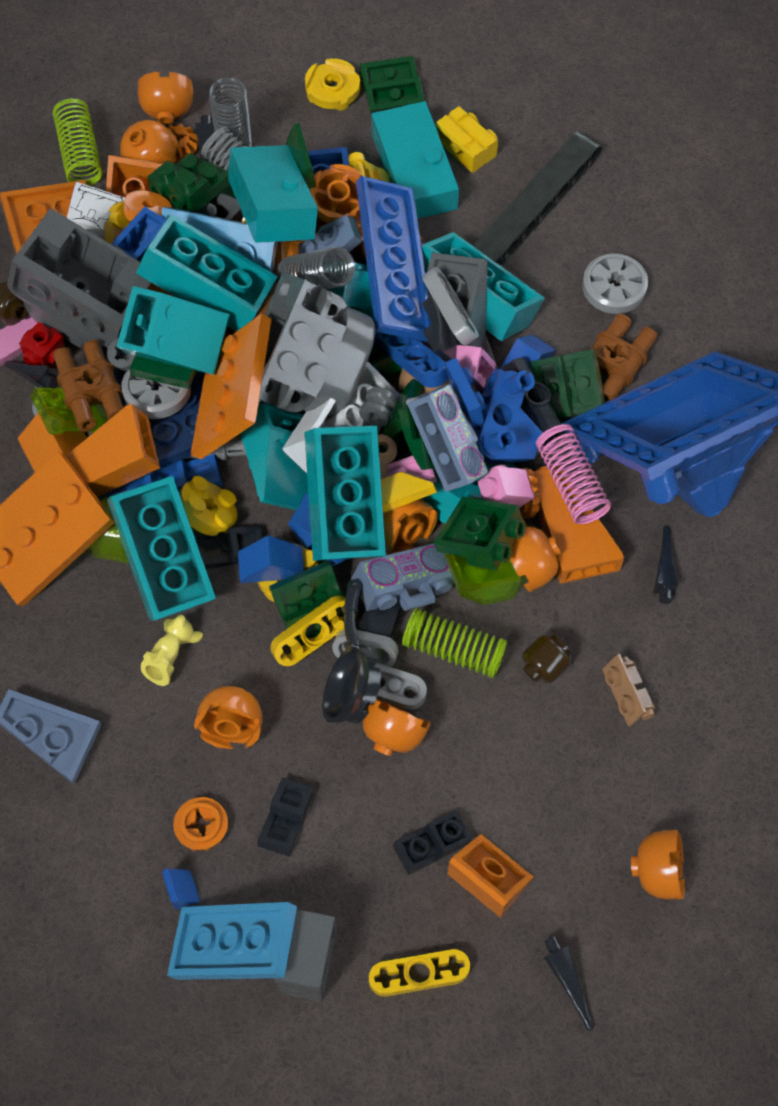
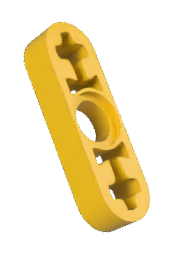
[270,596,356,666]
[369,949,470,997]

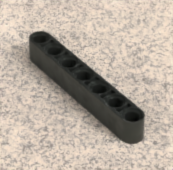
[473,131,602,267]

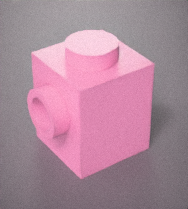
[477,465,534,508]

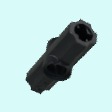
[502,357,566,446]

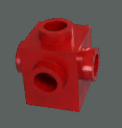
[19,322,65,368]

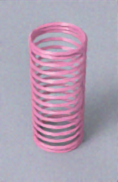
[536,424,611,524]

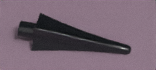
[195,115,214,163]
[4,361,58,394]
[653,525,679,604]
[544,935,594,1031]

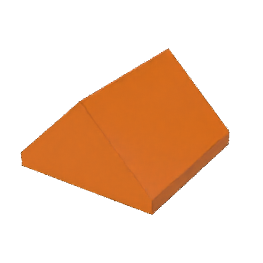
[106,155,163,198]
[17,410,87,472]
[447,834,534,918]

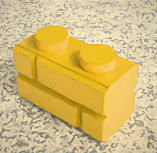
[435,106,498,173]

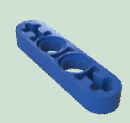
[374,322,448,388]

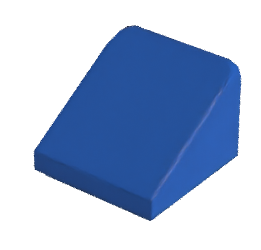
[162,868,200,910]

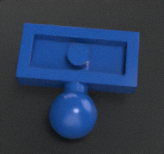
[445,358,486,427]

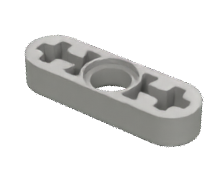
[422,267,479,346]

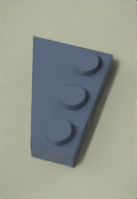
[298,214,363,281]
[0,689,101,785]

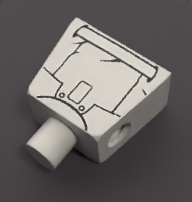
[67,182,125,241]

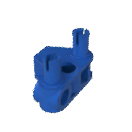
[473,369,543,463]

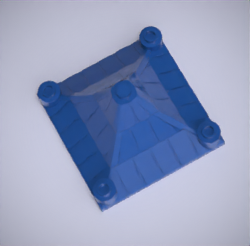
[561,351,778,517]

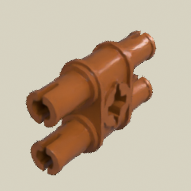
[590,313,657,403]
[53,340,124,432]

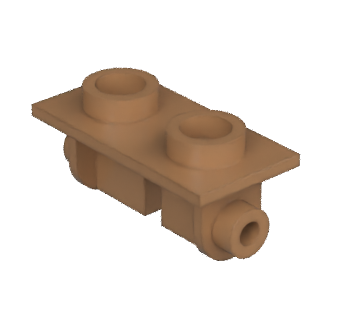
[602,654,656,727]

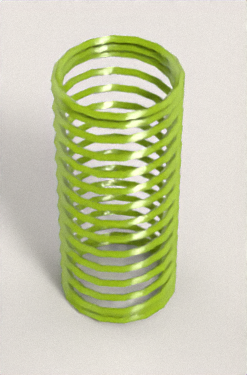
[52,98,103,186]
[402,607,507,679]

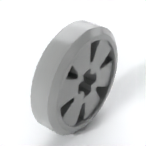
[582,253,648,314]
[122,369,191,419]

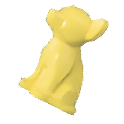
[141,615,203,686]

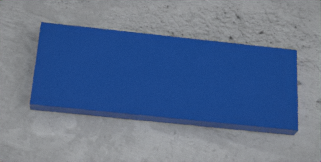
[356,175,432,342]

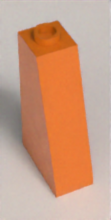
[66,403,160,497]
[533,466,624,584]

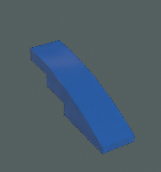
[97,454,223,508]

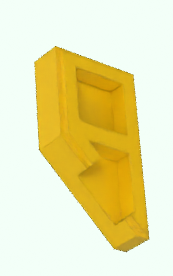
[381,472,437,513]

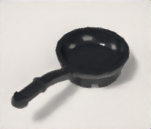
[322,579,381,724]

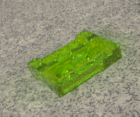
[30,388,107,435]

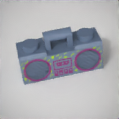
[407,384,488,492]
[351,544,459,611]

